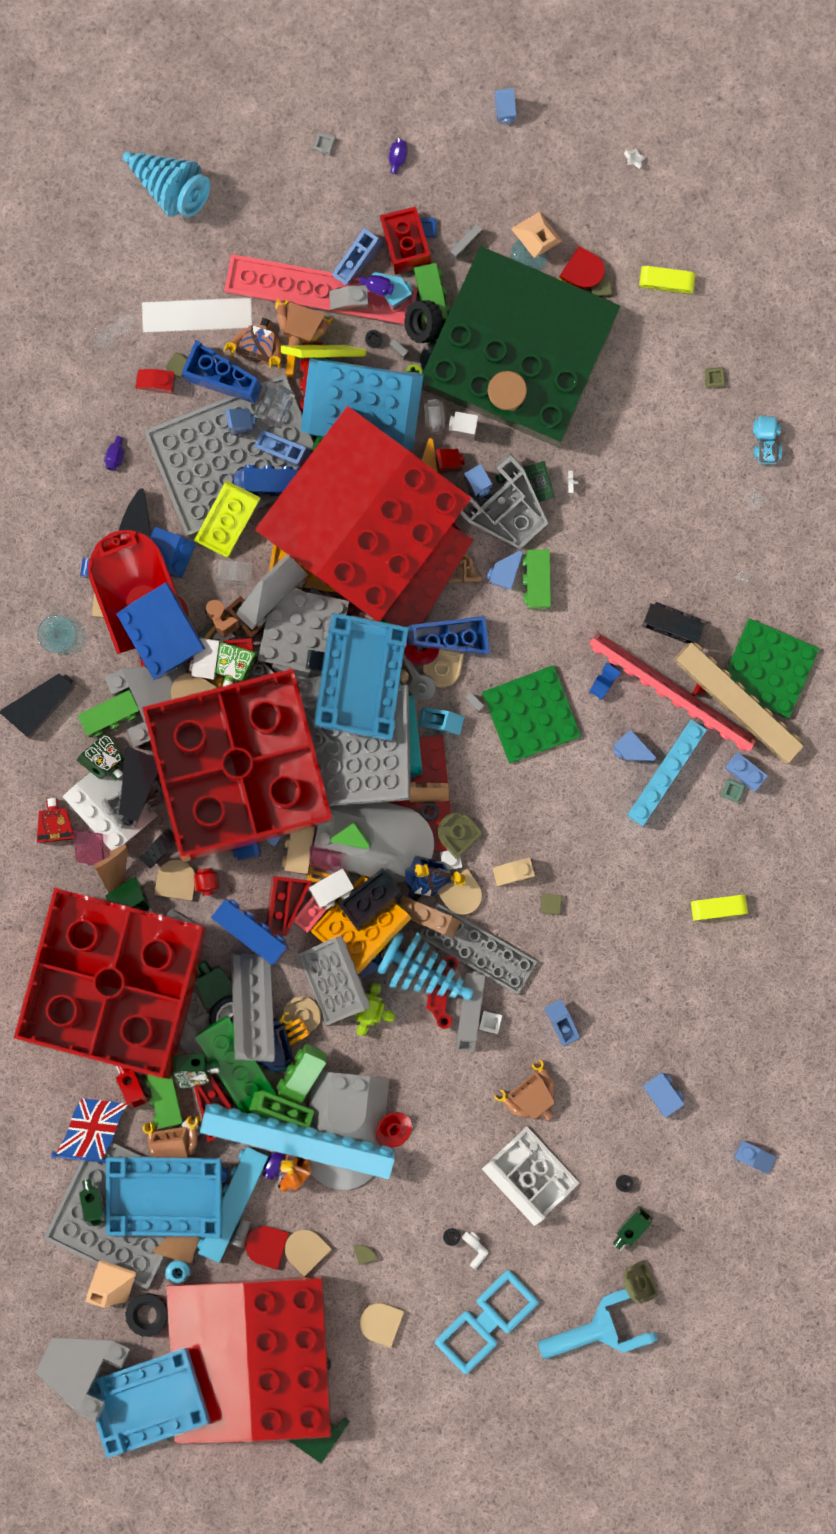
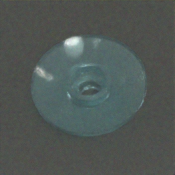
[510,239,548,271]
[38,615,76,653]

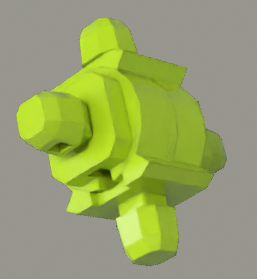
[354,983,396,1037]

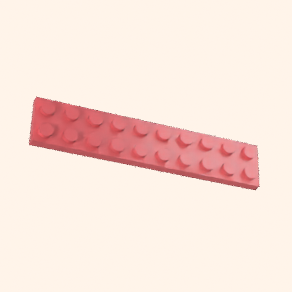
[224,254,418,325]
[589,632,757,752]

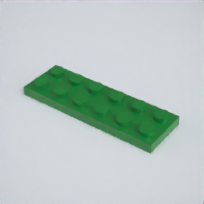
[194,1015,277,1119]

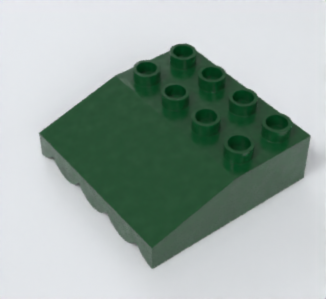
[422,246,620,448]

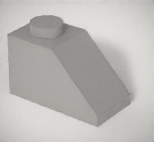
[330,285,368,310]

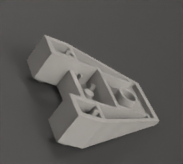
[460,452,548,549]
[236,554,308,630]
[105,665,188,748]
[35,1338,131,1424]

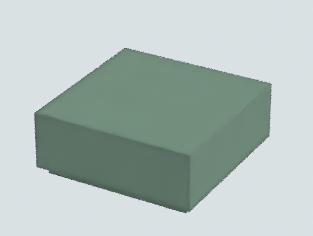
[720,779,746,803]

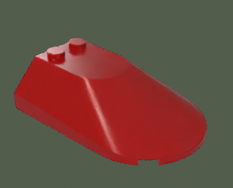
[88,530,183,654]

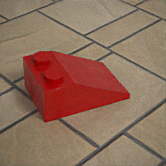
[379,206,431,275]

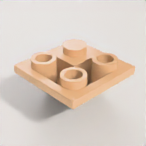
[511,212,562,258]
[86,1260,136,1308]

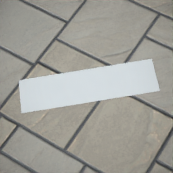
[142,298,252,332]

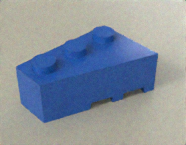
[233,465,299,496]

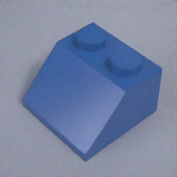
[150,527,196,579]

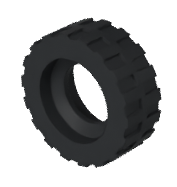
[404,300,443,343]
[139,828,176,869]
[125,1293,168,1337]

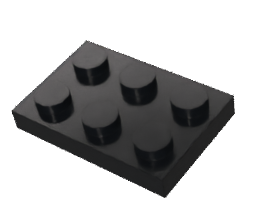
[338,868,404,931]

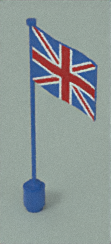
[51,1098,228,1183]

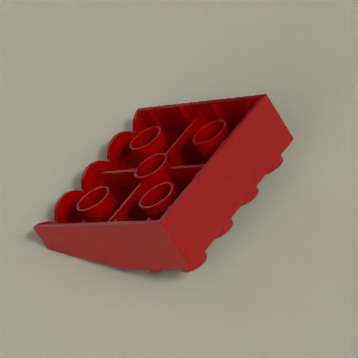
[255,406,472,622]
[142,669,332,862]
[13,887,207,1079]
[167,1275,331,1443]

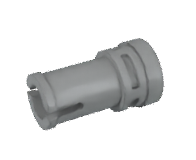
[229,1218,252,1248]

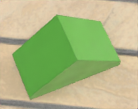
[330,822,371,849]

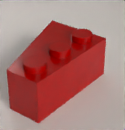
[266,876,312,936]
[194,1073,235,1143]

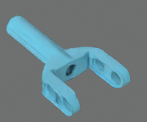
[537,1288,659,1360]

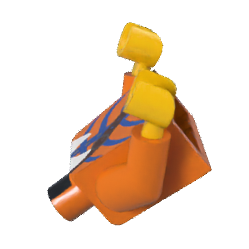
[278,1154,311,1192]

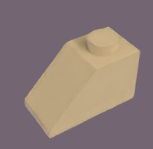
[492,858,535,886]

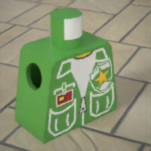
[216,642,259,686]

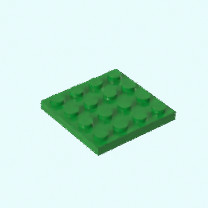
[726,618,819,719]
[482,665,581,764]

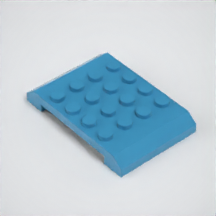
[301,357,424,450]
[315,613,408,741]
[106,1156,222,1238]
[88,1347,211,1458]

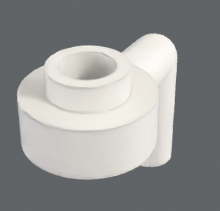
[461,1231,488,1270]

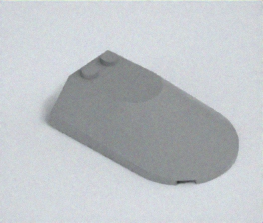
[311,802,435,883]
[309,1071,390,1190]

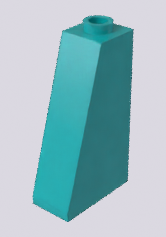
[409,696,422,777]

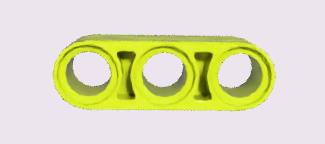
[639,266,696,294]
[691,894,748,921]

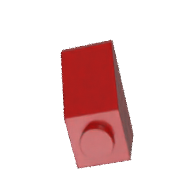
[135,369,176,394]
[436,449,465,474]

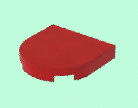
[559,246,605,290]
[245,1226,289,1270]

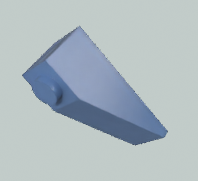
[332,228,385,286]
[254,430,312,469]

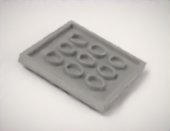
[258,589,349,674]
[298,935,370,1026]

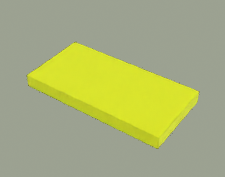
[281,345,366,358]
[194,480,260,558]

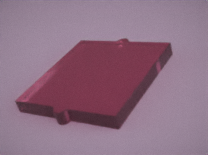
[73,829,104,866]
[309,846,342,872]

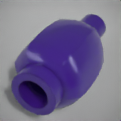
[389,139,408,175]
[359,275,395,296]
[104,436,125,471]
[263,1152,285,1180]

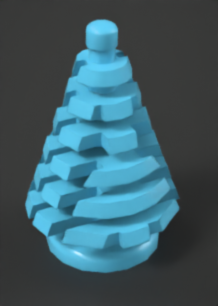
[122,151,211,218]
[377,932,474,1000]

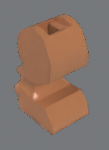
[206,600,240,638]

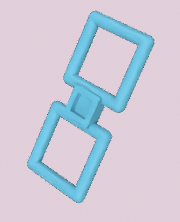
[435,1270,539,1374]

